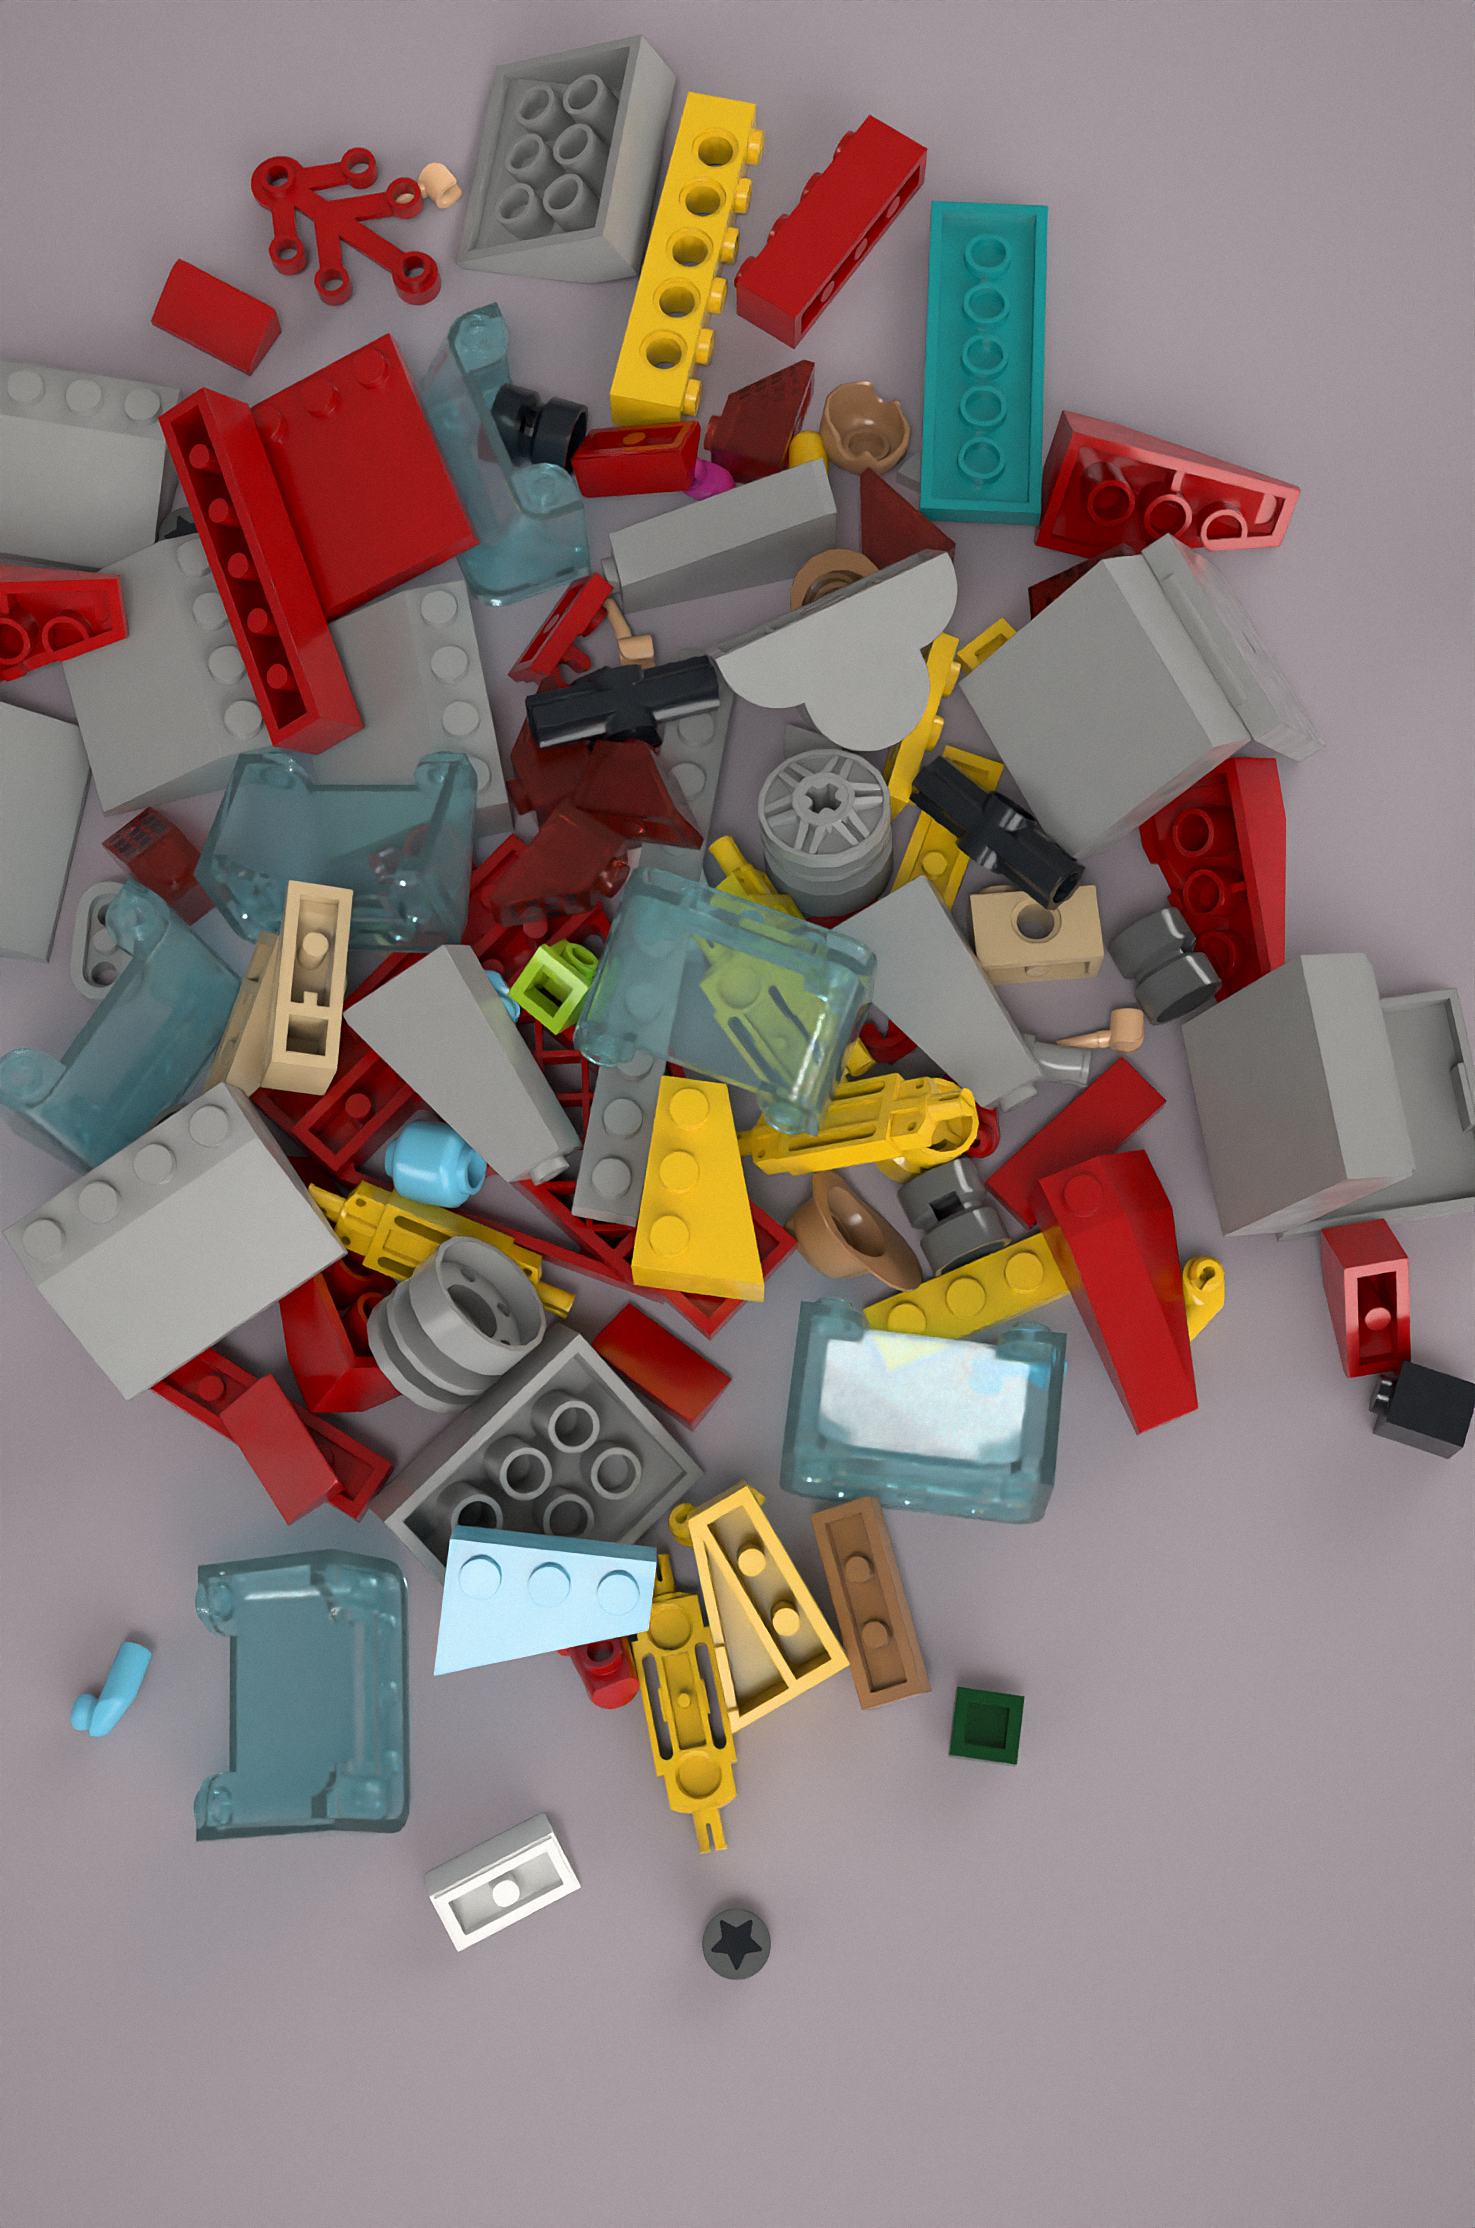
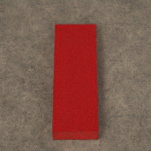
[984,1057,1167,1232]

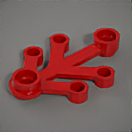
[251,147,442,306]

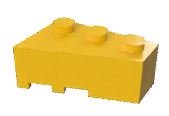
[631,1075,764,1303]
[687,1479,850,1734]

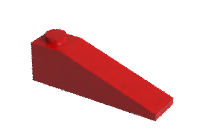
[1034,410,1301,560]
[0,564,129,682]
[1139,757,1286,1003]
[1027,1149,1199,1436]
[279,1156,403,1413]

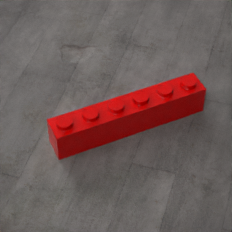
[158,387,364,755]

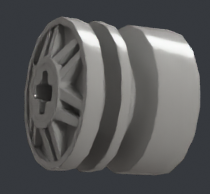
[758,749,893,917]
[367,1236,546,1414]

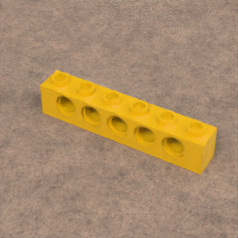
[610,91,765,426]

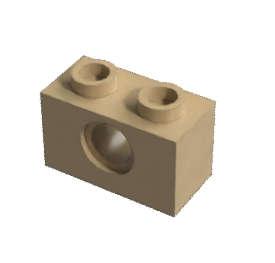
[965,885,1104,985]

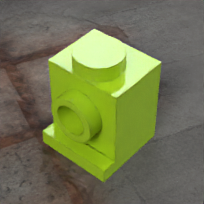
[507,938,613,1035]

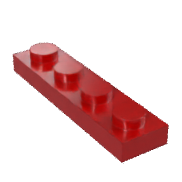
[148,1348,395,1523]

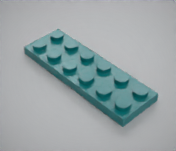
[919,201,1048,526]

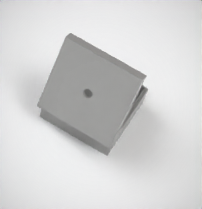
[958,533,1326,860]
[1181,953,1475,1242]

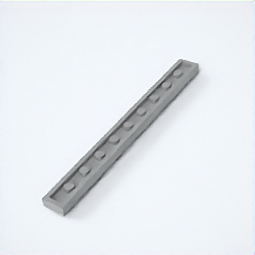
[571,649,734,1227]

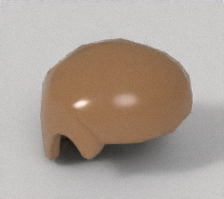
[819,381,911,477]

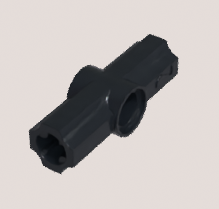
[525,655,720,752]
[909,755,1086,911]

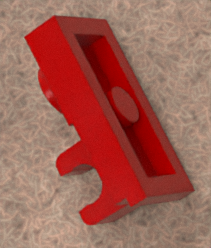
[507,572,614,692]

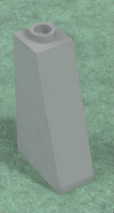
[601,458,838,614]
[813,874,1046,1114]
[342,944,584,1185]

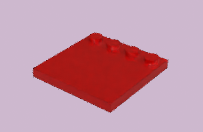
[250,333,481,623]

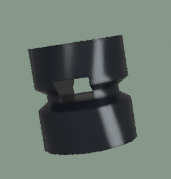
[484,383,588,482]

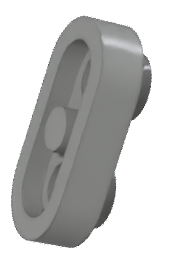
[70,881,144,1007]

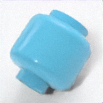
[385,1119,487,1208]

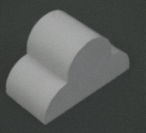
[704,548,958,751]

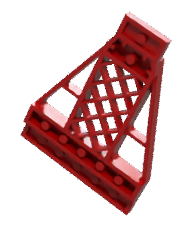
[249,833,798,1341]

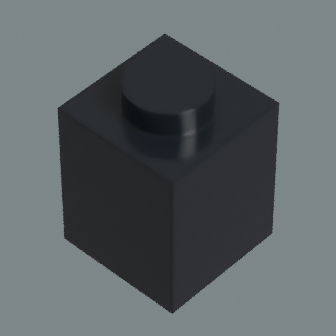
[1369,1360,1475,1459]

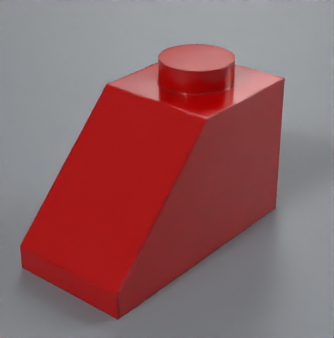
[1321,1218,1411,1379]

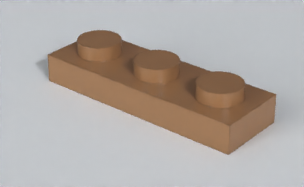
[810,1495,932,1710]

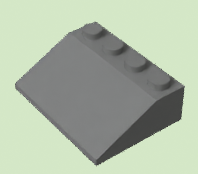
[456,34,676,284]
[0,360,184,573]
[62,533,285,817]
[312,579,514,865]
[0,701,92,964]
[2,1081,348,1401]
[367,1322,705,1661]

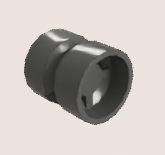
[1107,907,1223,1026]
[897,1158,1011,1277]

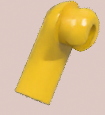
[1181,1255,1225,1343]

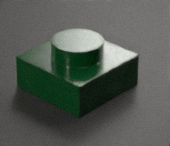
[948,1687,1025,1767]

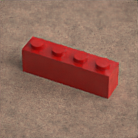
[734,114,927,349]

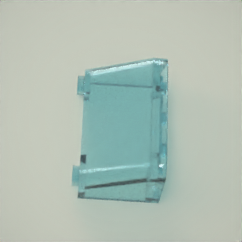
[418,302,592,607]
[193,751,479,953]
[573,867,878,1137]
[0,877,242,1176]
[779,1297,1067,1524]
[193,1548,411,1843]

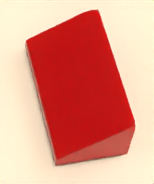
[151,259,282,376]
[571,420,701,498]
[590,1303,732,1432]
[219,1373,345,1526]

